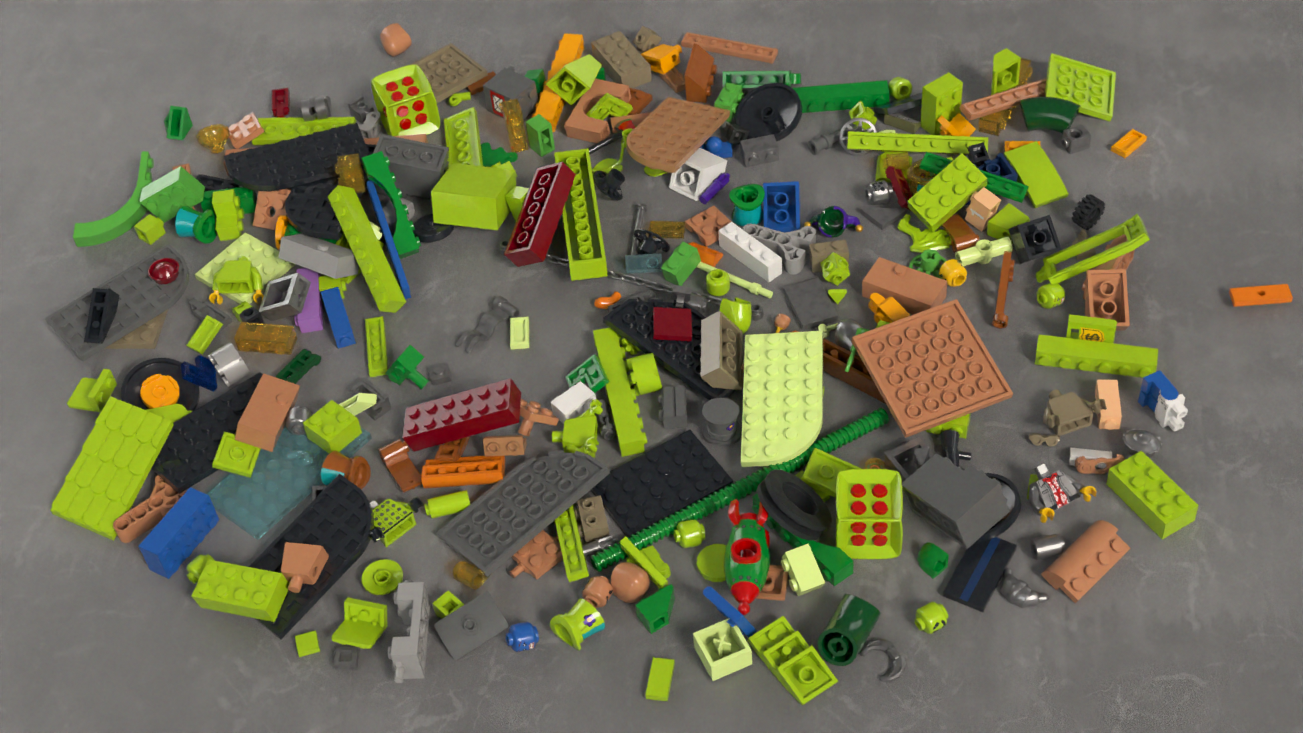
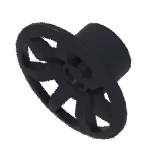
[593,168,625,200]
[634,229,670,256]

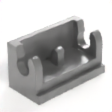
[351,377,392,420]

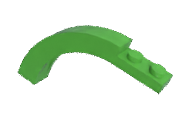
[73,151,154,247]

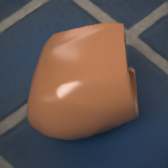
[380,23,412,57]
[611,562,650,603]

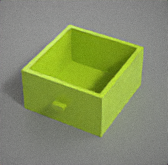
[431,163,517,230]

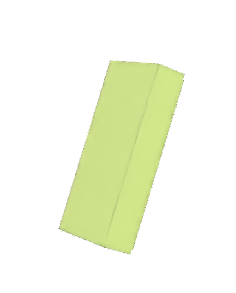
[510,316,530,350]

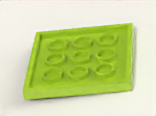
[1045,53,1116,121]

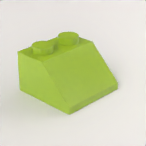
[991,48,1021,95]

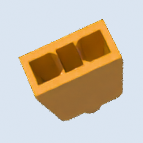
[641,44,682,74]

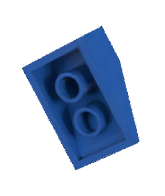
[763,181,801,233]

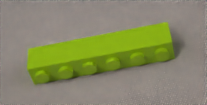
[1035,334,1158,378]

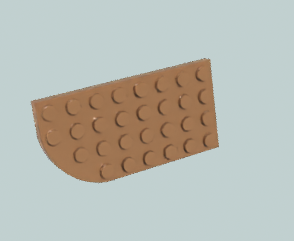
[626,97,730,173]

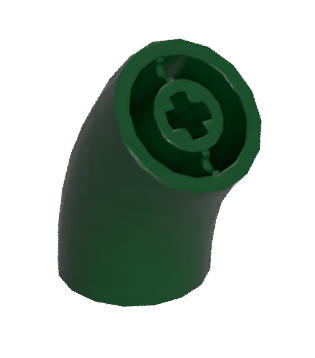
[1019,97,1081,134]
[817,594,881,666]

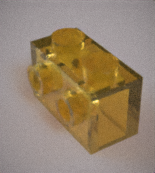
[335,153,365,193]

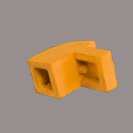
[937,113,976,136]

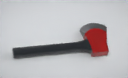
[587,118,636,155]

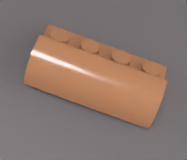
[1041,520,1131,603]

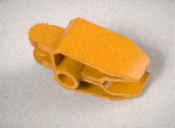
[868,292,910,324]

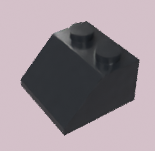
[1008,215,1062,264]

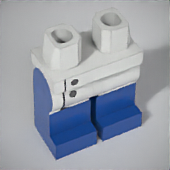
[1138,370,1188,432]

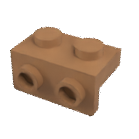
[483,435,527,456]

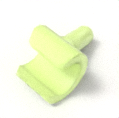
[818,323,838,339]

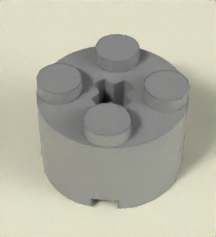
[207,342,250,387]

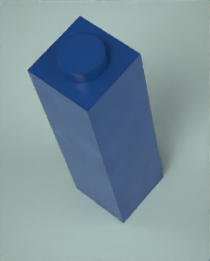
[321,287,356,349]

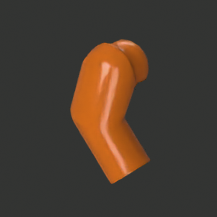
[594,291,621,309]

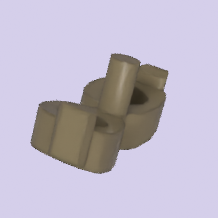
[1029,433,1060,447]

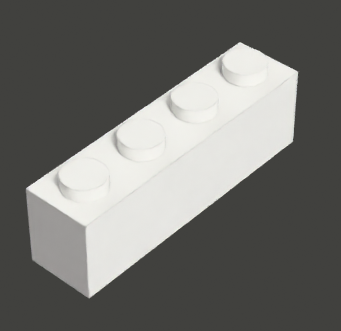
[718,222,782,282]

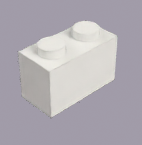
[551,381,596,424]

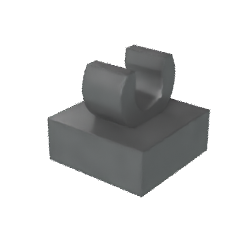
[671,285,692,308]

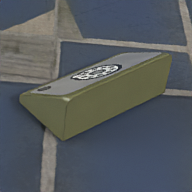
[884,113,921,134]

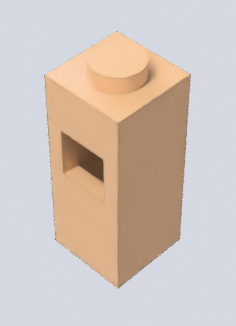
[1095,380,1122,430]

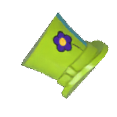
[550,598,605,651]

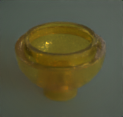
[196,124,230,154]

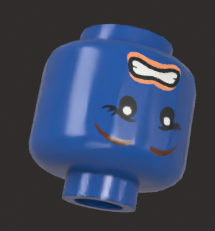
[505,622,539,652]

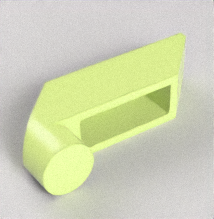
[339,393,377,416]

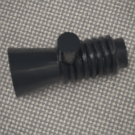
[939,430,971,467]

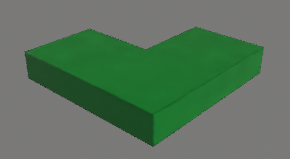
[565,354,609,393]

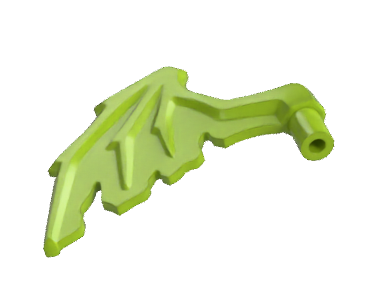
[897,214,951,253]

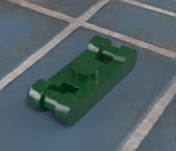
[276,349,321,384]

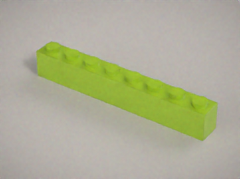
[327,185,406,313]
[593,327,647,457]

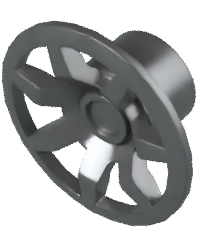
[839,118,877,156]

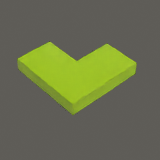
[586,93,633,120]

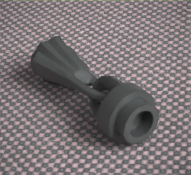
[598,399,616,440]

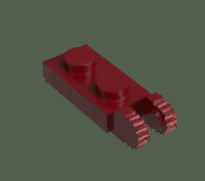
[885,166,913,210]

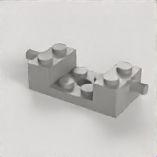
[388,580,431,683]

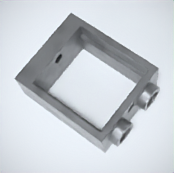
[259,273,311,321]
[884,437,934,482]

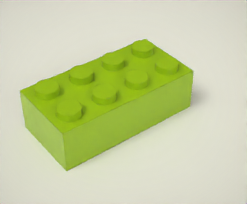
[907,153,987,233]
[1106,451,1199,540]
[191,559,289,622]

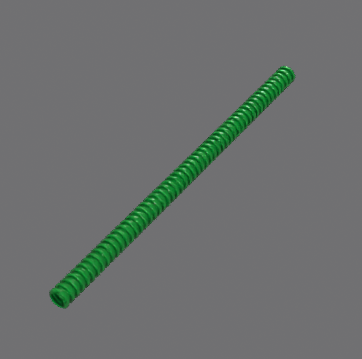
[590,407,889,572]

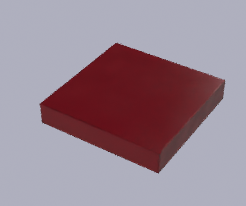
[653,307,692,341]

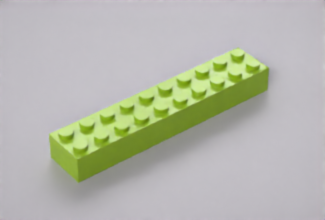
[554,149,608,281]

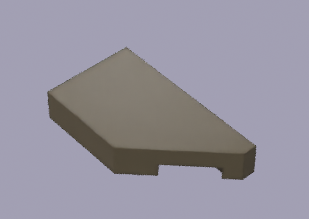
[1072,229,1096,260]

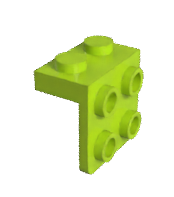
[67,369,117,412]
[332,597,387,649]

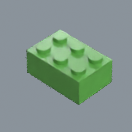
[139,166,205,223]

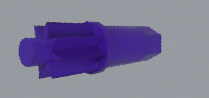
[699,173,730,205]

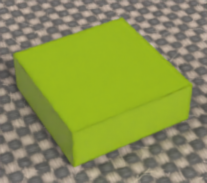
[295,630,321,657]

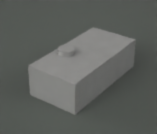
[279,234,359,279]

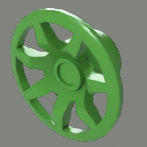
[909,249,947,279]

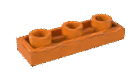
[1229,284,1293,307]

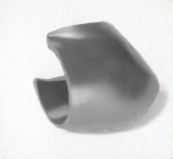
[835,319,863,351]

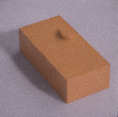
[862,257,947,315]
[235,373,300,452]

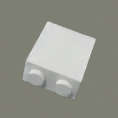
[669,148,727,201]

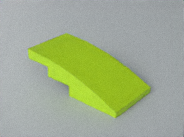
[1003,141,1069,209]
[747,616,838,706]

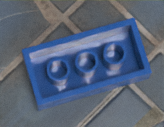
[138,487,219,579]

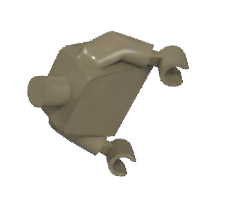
[1043,389,1107,436]

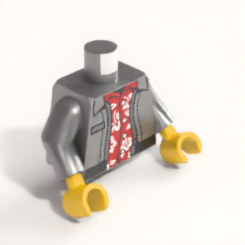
[1029,463,1097,523]

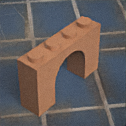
[564,79,631,143]

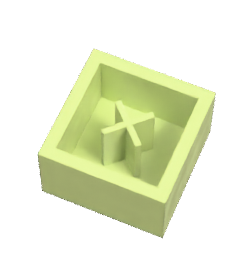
[693,618,752,681]

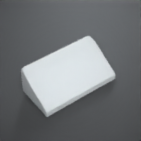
[1069,447,1112,469]

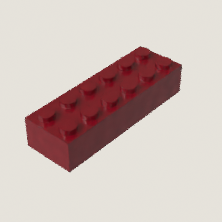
[504,162,576,267]
[402,378,521,452]

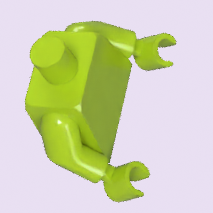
[552,399,603,458]

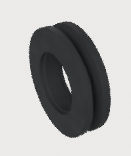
[757,469,832,541]

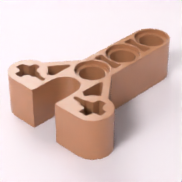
[113,475,187,543]

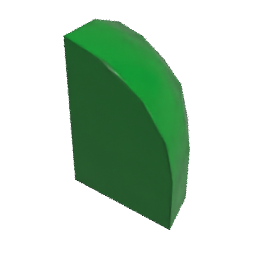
[917,542,949,579]

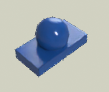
[700,136,733,158]

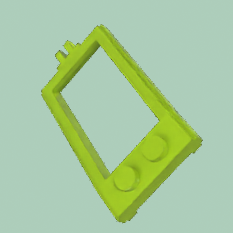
[1035,214,1150,284]

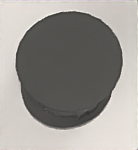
[702,398,742,445]

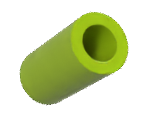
[424,490,470,519]

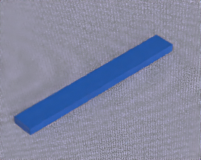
[366,181,411,299]

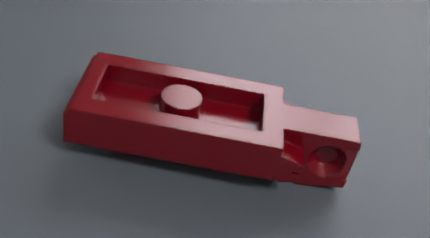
[272,88,290,118]

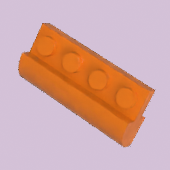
[421,456,506,489]

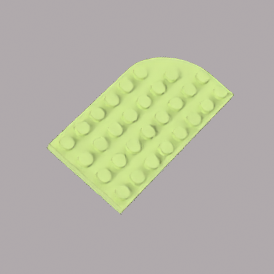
[741,331,823,467]

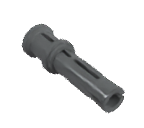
[808,123,856,155]

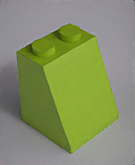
[546,54,602,105]

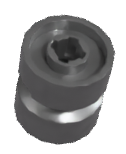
[301,97,328,122]

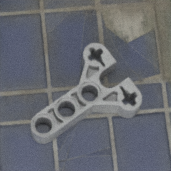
[742,224,816,275]

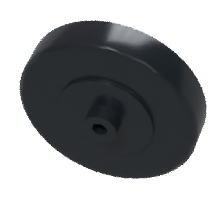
[413,214,454,243]

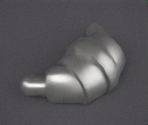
[1001,568,1049,608]

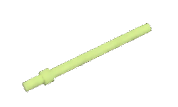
[696,262,773,298]

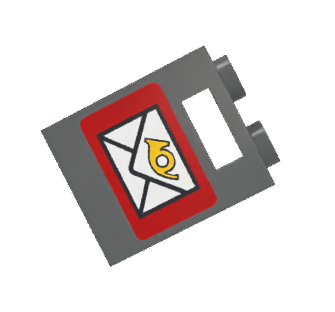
[483,66,538,125]

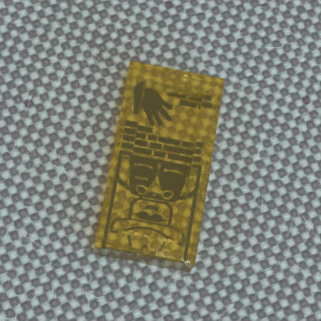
[648,221,686,239]

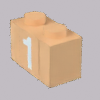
[965,187,1001,232]

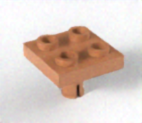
[518,399,559,436]

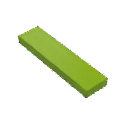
[365,316,388,377]

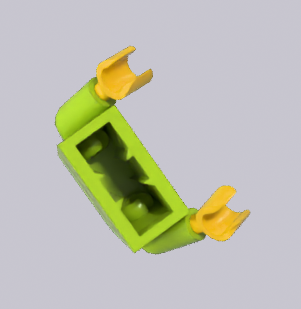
[209,256,264,304]

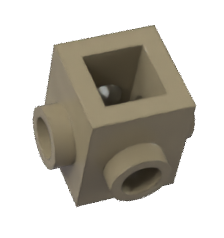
[633,26,662,53]

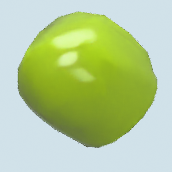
[720,297,752,334]

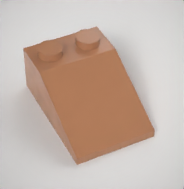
[1085,269,1130,331]

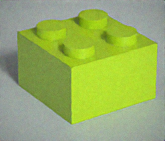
[303,400,362,454]

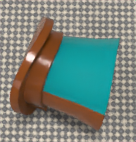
[321,451,371,490]

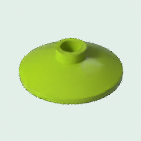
[361,559,403,595]

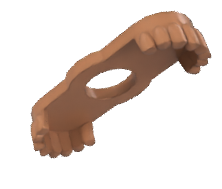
[1075,454,1125,474]

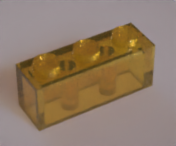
[501,98,528,153]
[234,322,298,355]

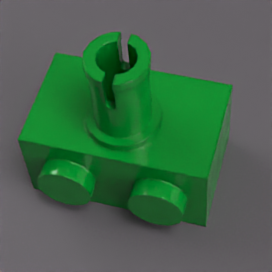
[386,345,429,390]

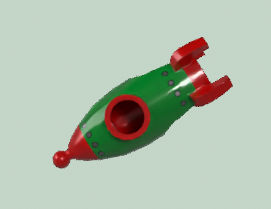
[724,499,770,615]

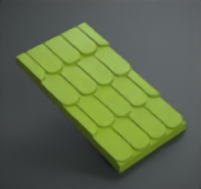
[50,396,174,541]

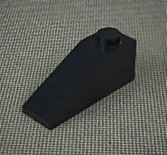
[84,288,119,344]

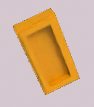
[1111,129,1147,158]

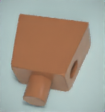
[281,542,329,593]

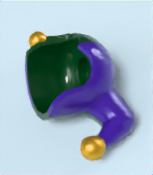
[804,206,863,238]

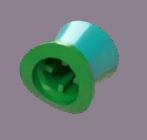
[729,184,765,226]
[175,206,217,244]

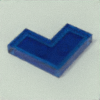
[181,355,218,392]

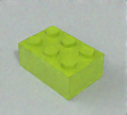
[921,72,963,135]

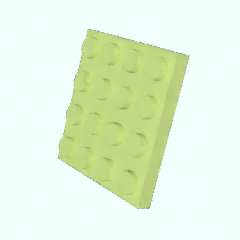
[195,232,296,304]

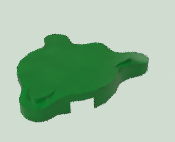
[481,142,518,167]

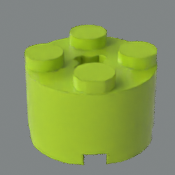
[627,353,662,396]

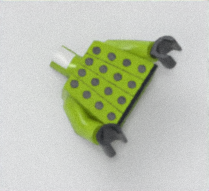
[369,497,424,548]

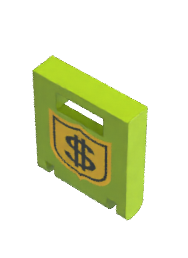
[1066,314,1117,343]

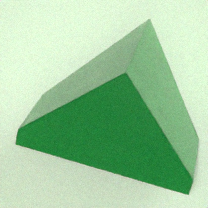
[164,105,193,140]

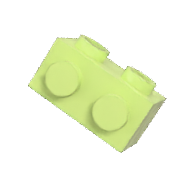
[781,544,825,596]

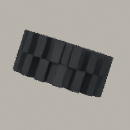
[1072,194,1105,230]

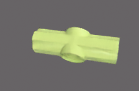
[955,237,1013,266]

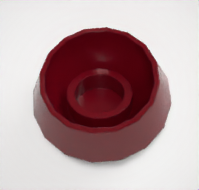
[148,258,179,284]

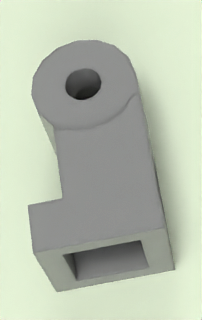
[358,111,383,139]

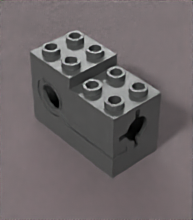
[373,134,449,199]
[902,453,1010,549]

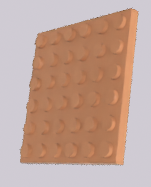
[851,299,1013,438]

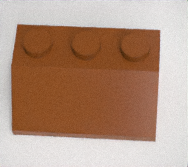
[684,44,717,103]

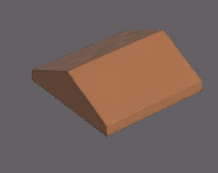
[756,565,788,601]

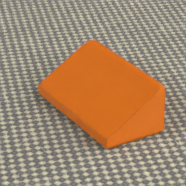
[688,242,723,267]

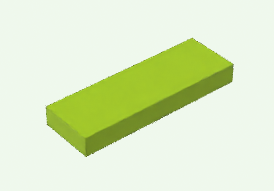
[620,536,668,589]

